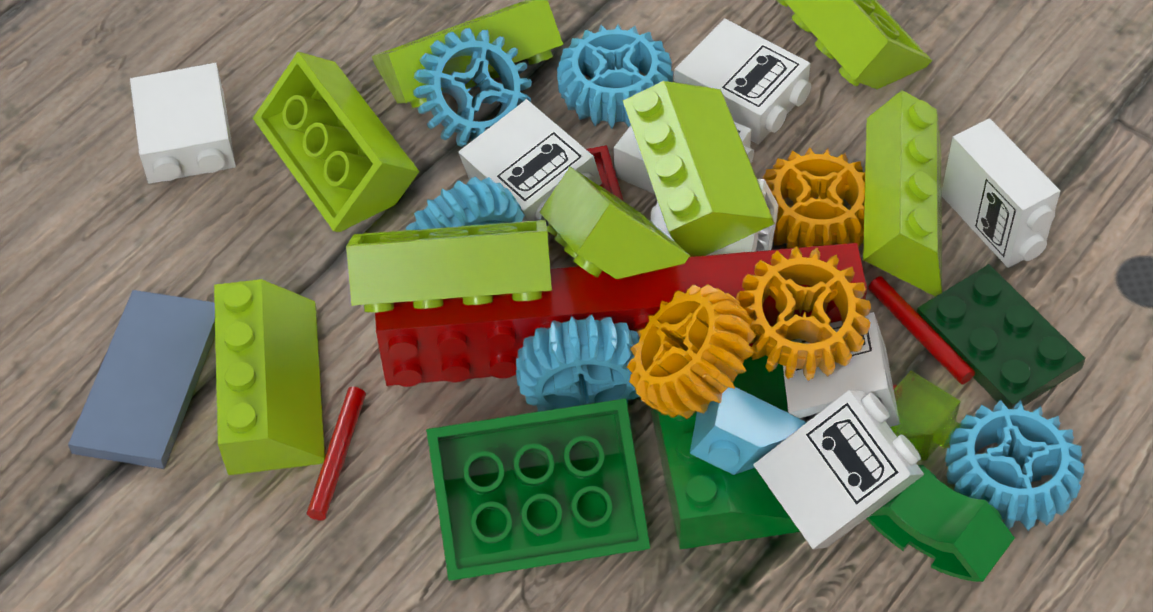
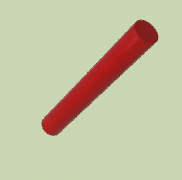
[868,276,975,385]
[306,387,366,521]

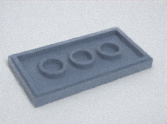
[68,290,215,469]

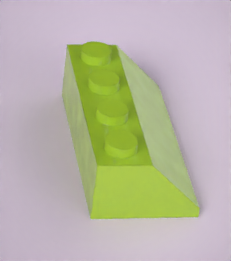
[372,0,563,109]
[776,0,932,90]
[252,52,420,232]
[622,81,775,257]
[863,90,942,297]
[539,166,690,279]
[346,220,552,312]
[214,279,326,475]

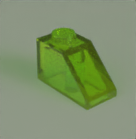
[890,370,961,461]

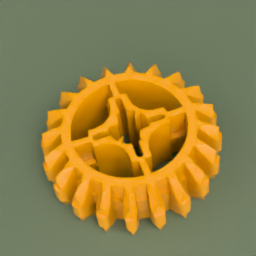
[763,147,865,249]
[736,246,871,381]
[627,284,756,419]

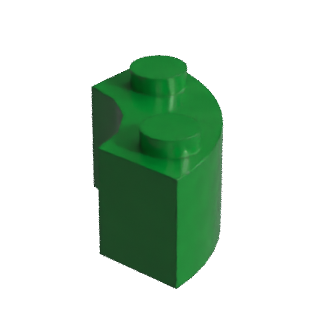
[866,465,1015,582]

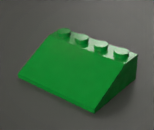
[650,355,800,550]
[426,398,650,581]

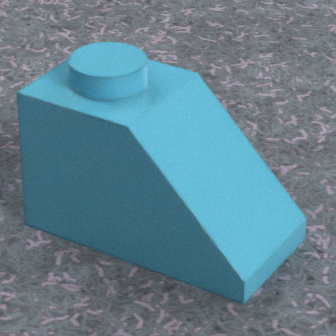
[690,387,807,475]

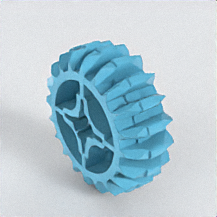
[557,23,673,129]
[413,28,532,147]
[406,177,525,230]
[516,315,639,412]
[945,400,1084,531]

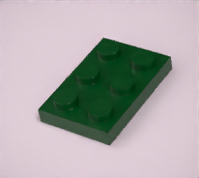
[917,264,1086,409]

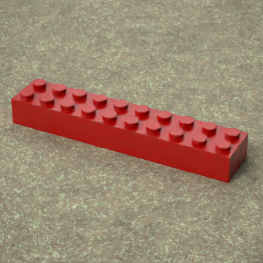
[375,243,867,387]

